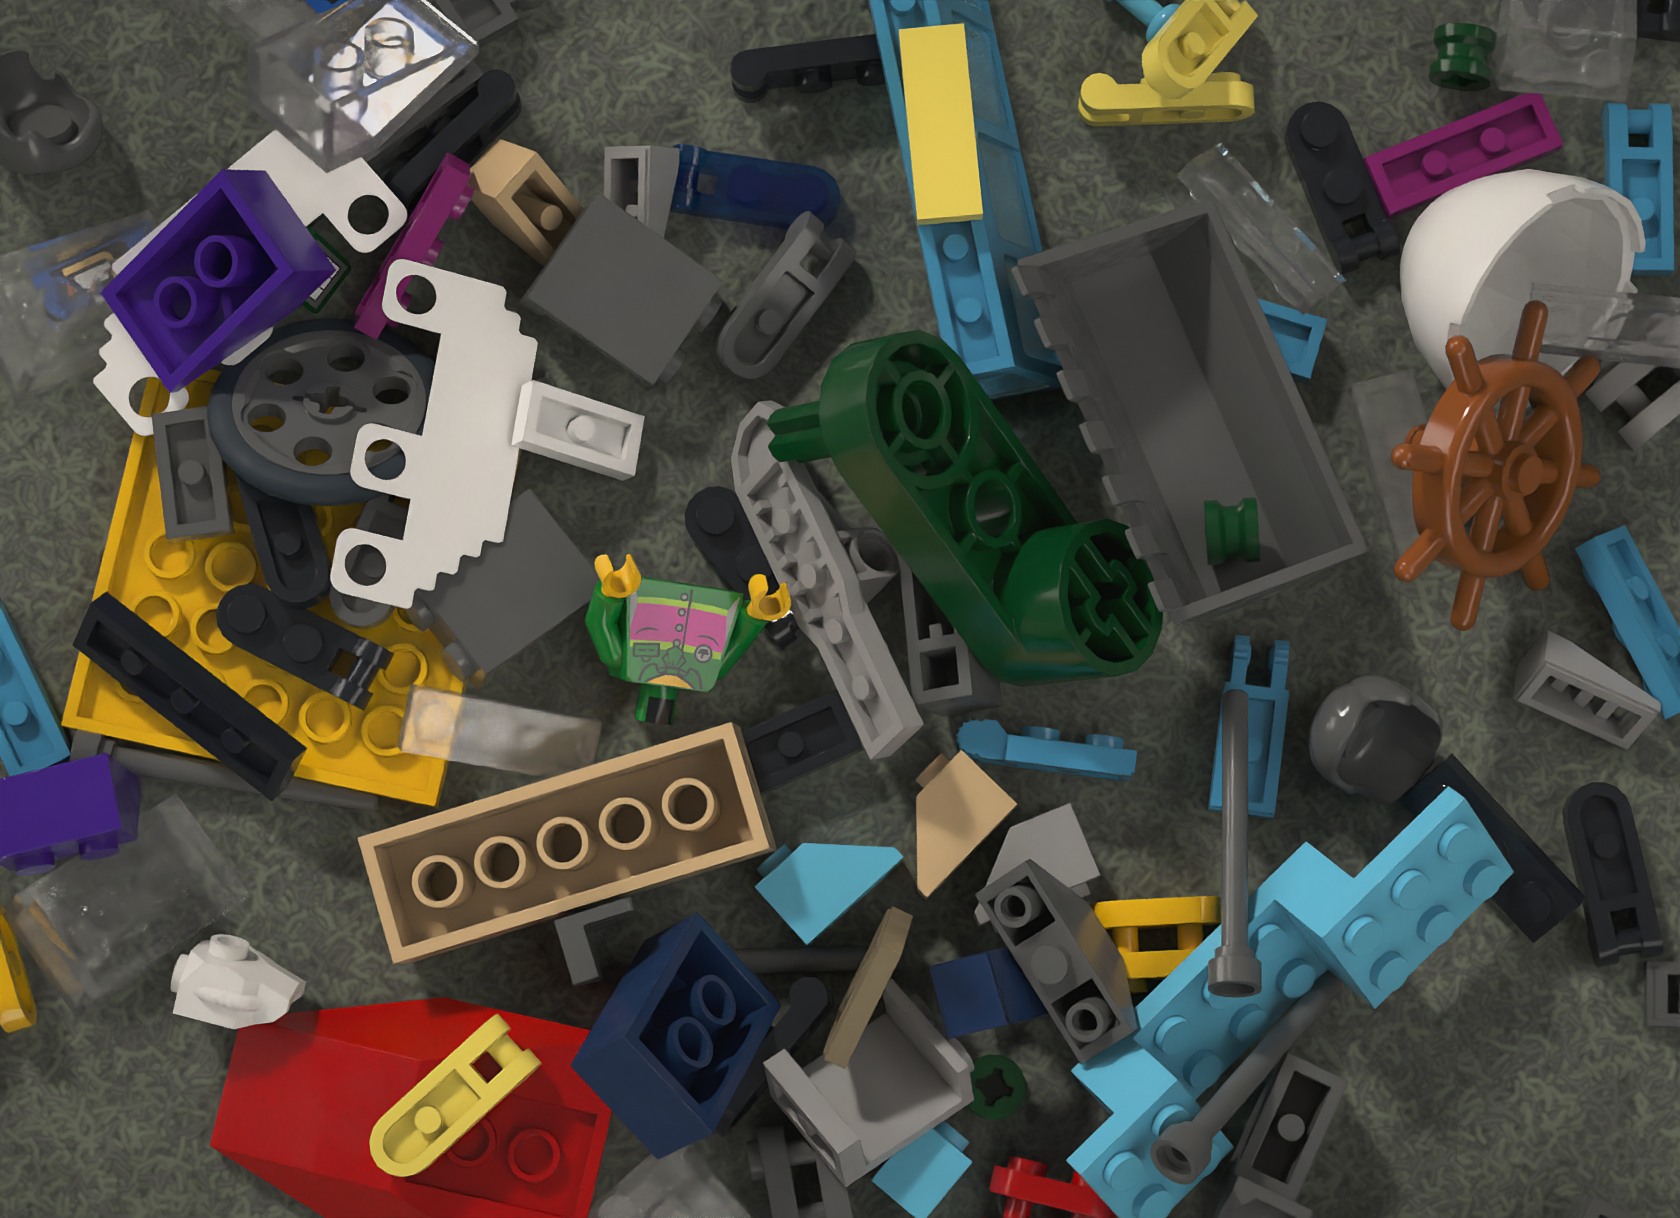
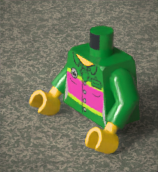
[585,554,791,725]

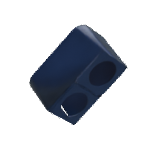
[930,947,1049,1039]

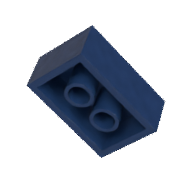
[570,912,781,1160]

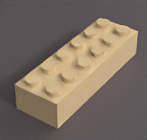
[358,722,777,964]

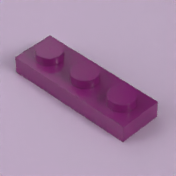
[1363,89,1564,220]
[354,152,475,340]

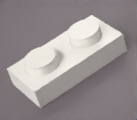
[511,380,645,481]

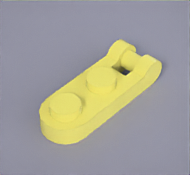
[1142,0,1258,99]
[1077,72,1255,127]
[369,1014,542,1177]

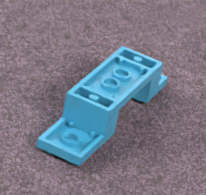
[1066,786,1514,1218]

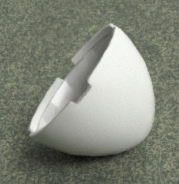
[1400,169,1646,418]

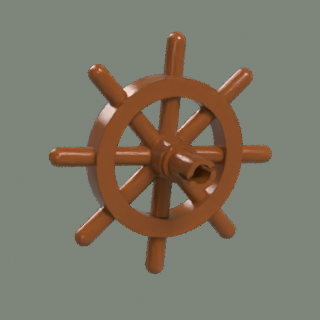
[1391,300,1601,631]

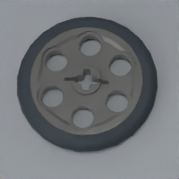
[207,318,435,506]

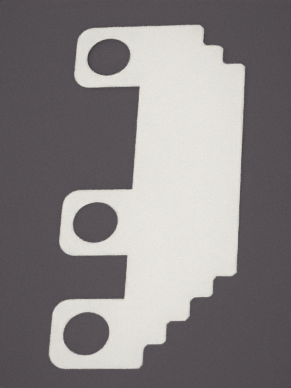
[93,130,407,436]
[330,259,538,609]

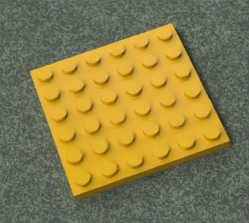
[61,369,522,808]

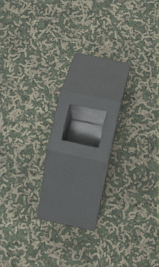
[975,859,1137,1064]

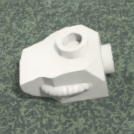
[171,934,306,1029]

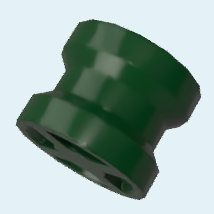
[1429,23,1497,91]
[1204,497,1260,565]
[966,1054,1026,1120]

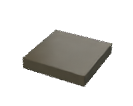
[823,906,913,1069]

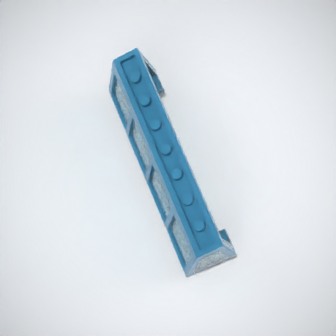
[869,0,1064,401]

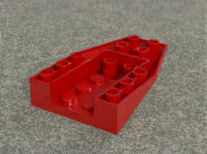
[209,997,614,1218]

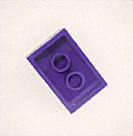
[100,169,336,393]

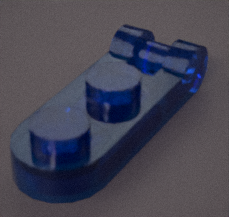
[669,144,840,229]

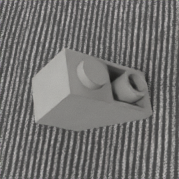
[973,803,1100,933]

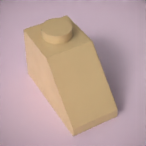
[468,138,583,266]
[915,750,1017,900]

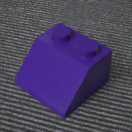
[0,753,141,876]

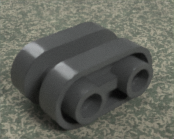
[746,1122,853,1218]

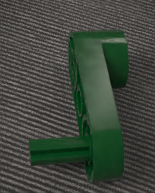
[766,330,1163,687]

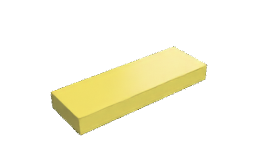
[899,23,983,226]

